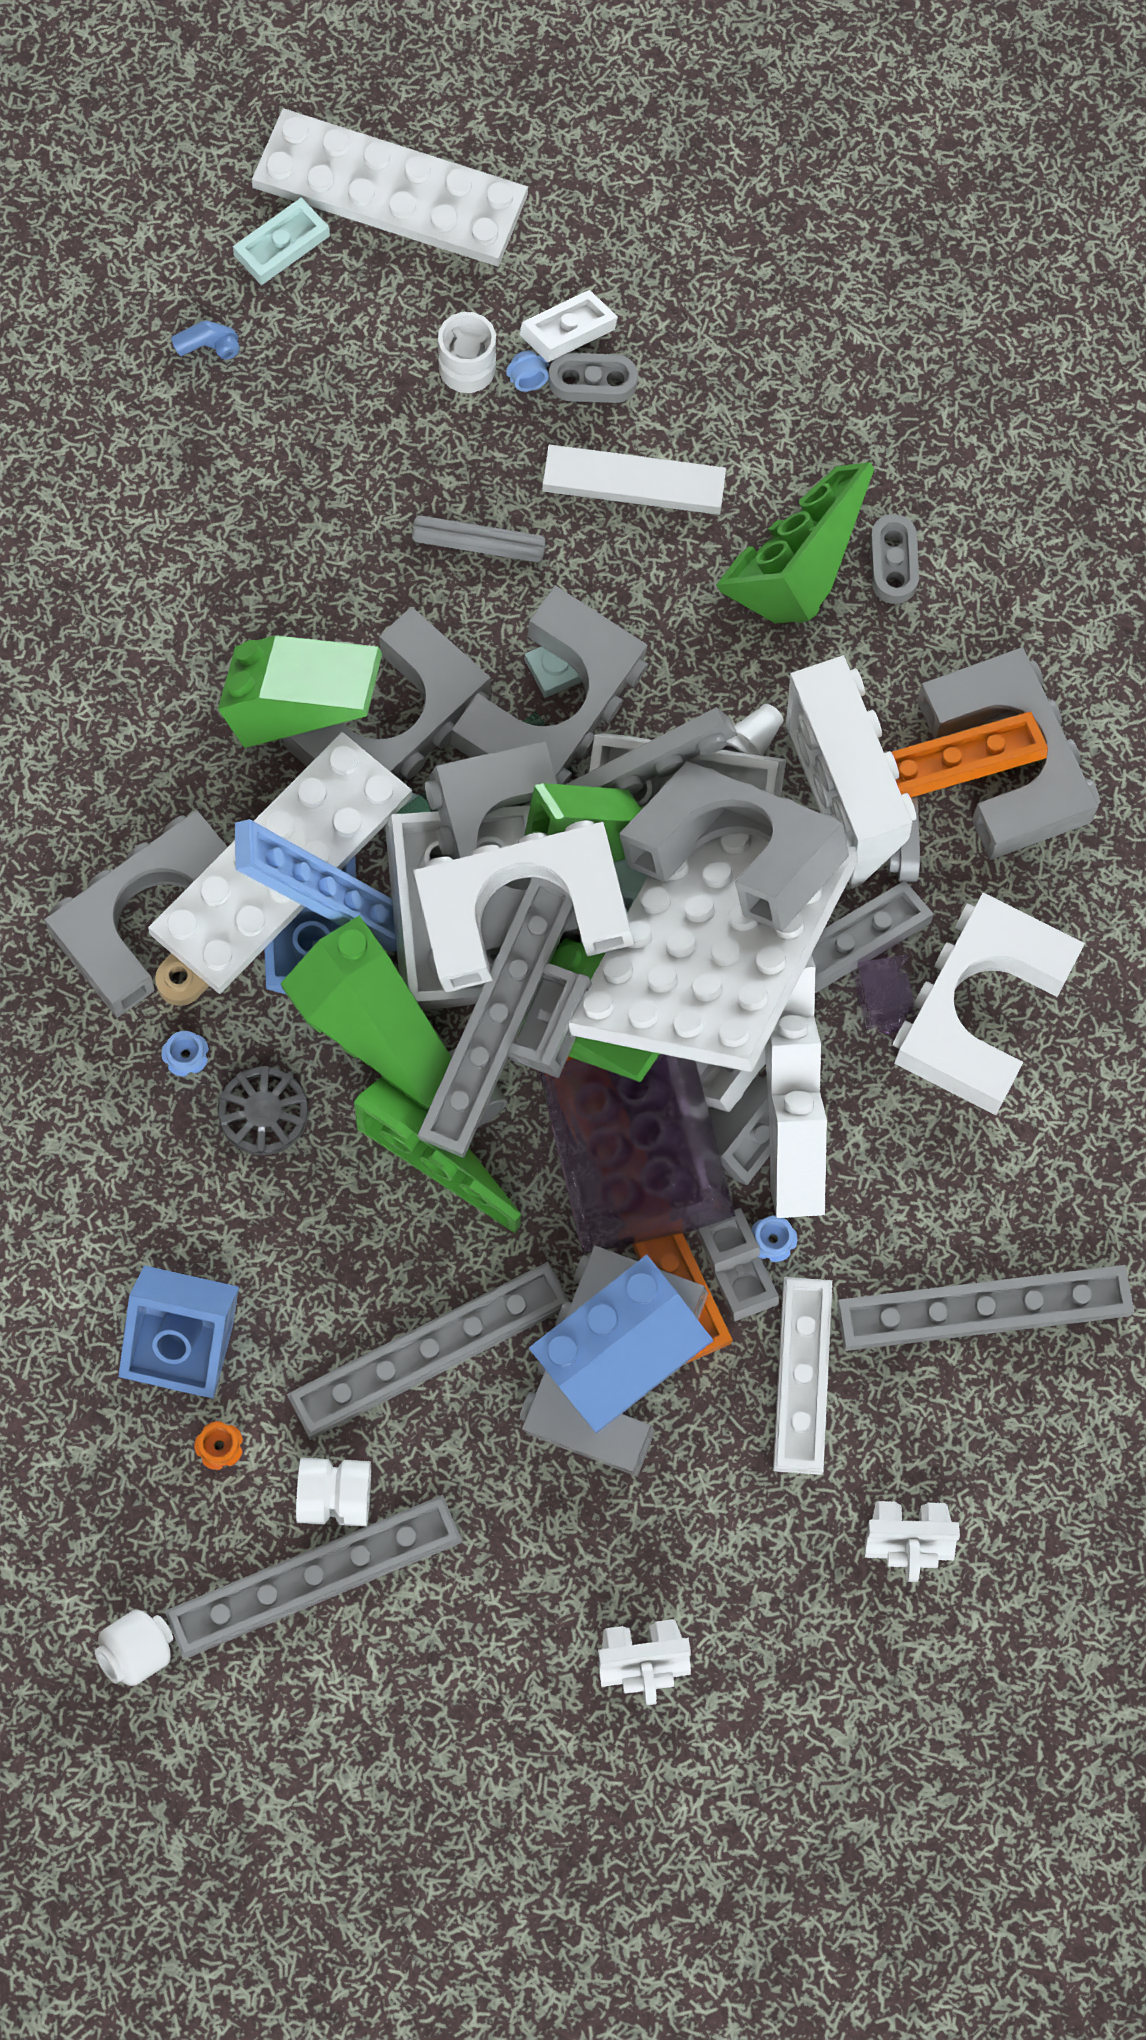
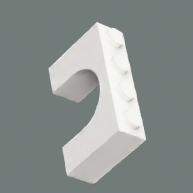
[413,821,635,993]
[892,893,1085,1115]

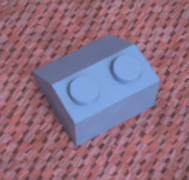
[118,1265,239,1399]

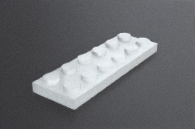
[252,108,528,267]
[148,732,412,994]

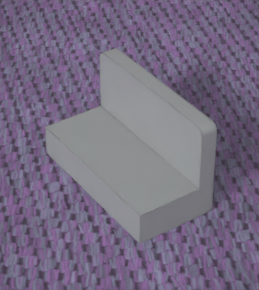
[688,1076,770,1185]

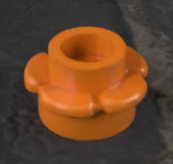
[194,1421,243,1470]

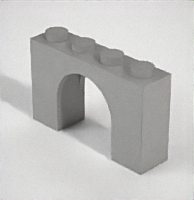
[450,585,648,785]
[282,606,491,780]
[917,647,1100,860]
[425,741,580,956]
[619,761,849,931]
[44,810,227,1018]
[520,1245,708,1477]

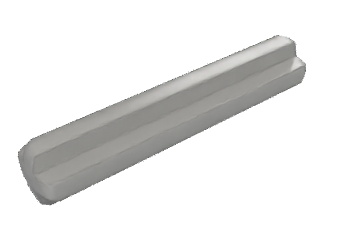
[412,515,546,562]

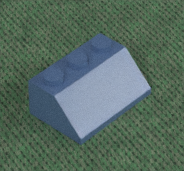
[529,1255,713,1434]

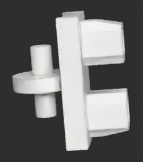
[865,1501,960,1582]
[598,1619,691,1706]

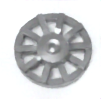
[218,1066,308,1155]

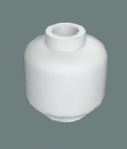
[95,1610,173,1686]

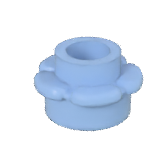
[506,351,549,392]
[162,1031,209,1076]
[751,1215,798,1262]

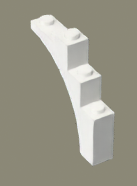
[765,954,827,1218]

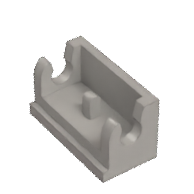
[508,963,592,1078]

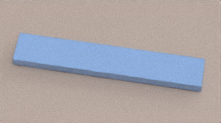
[235,819,397,952]

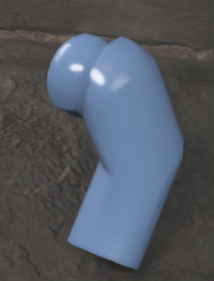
[171,320,240,359]

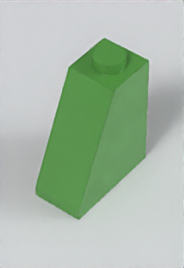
[524,783,644,863]

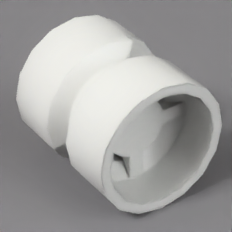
[438,312,496,393]
[296,1458,371,1526]

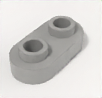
[549,353,638,403]
[870,514,919,604]
[888,796,920,882]

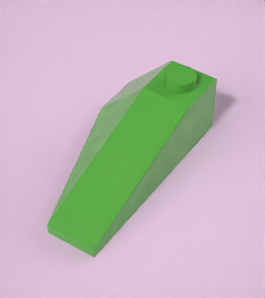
[716,462,874,624]
[281,915,452,1111]
[354,1078,521,1233]

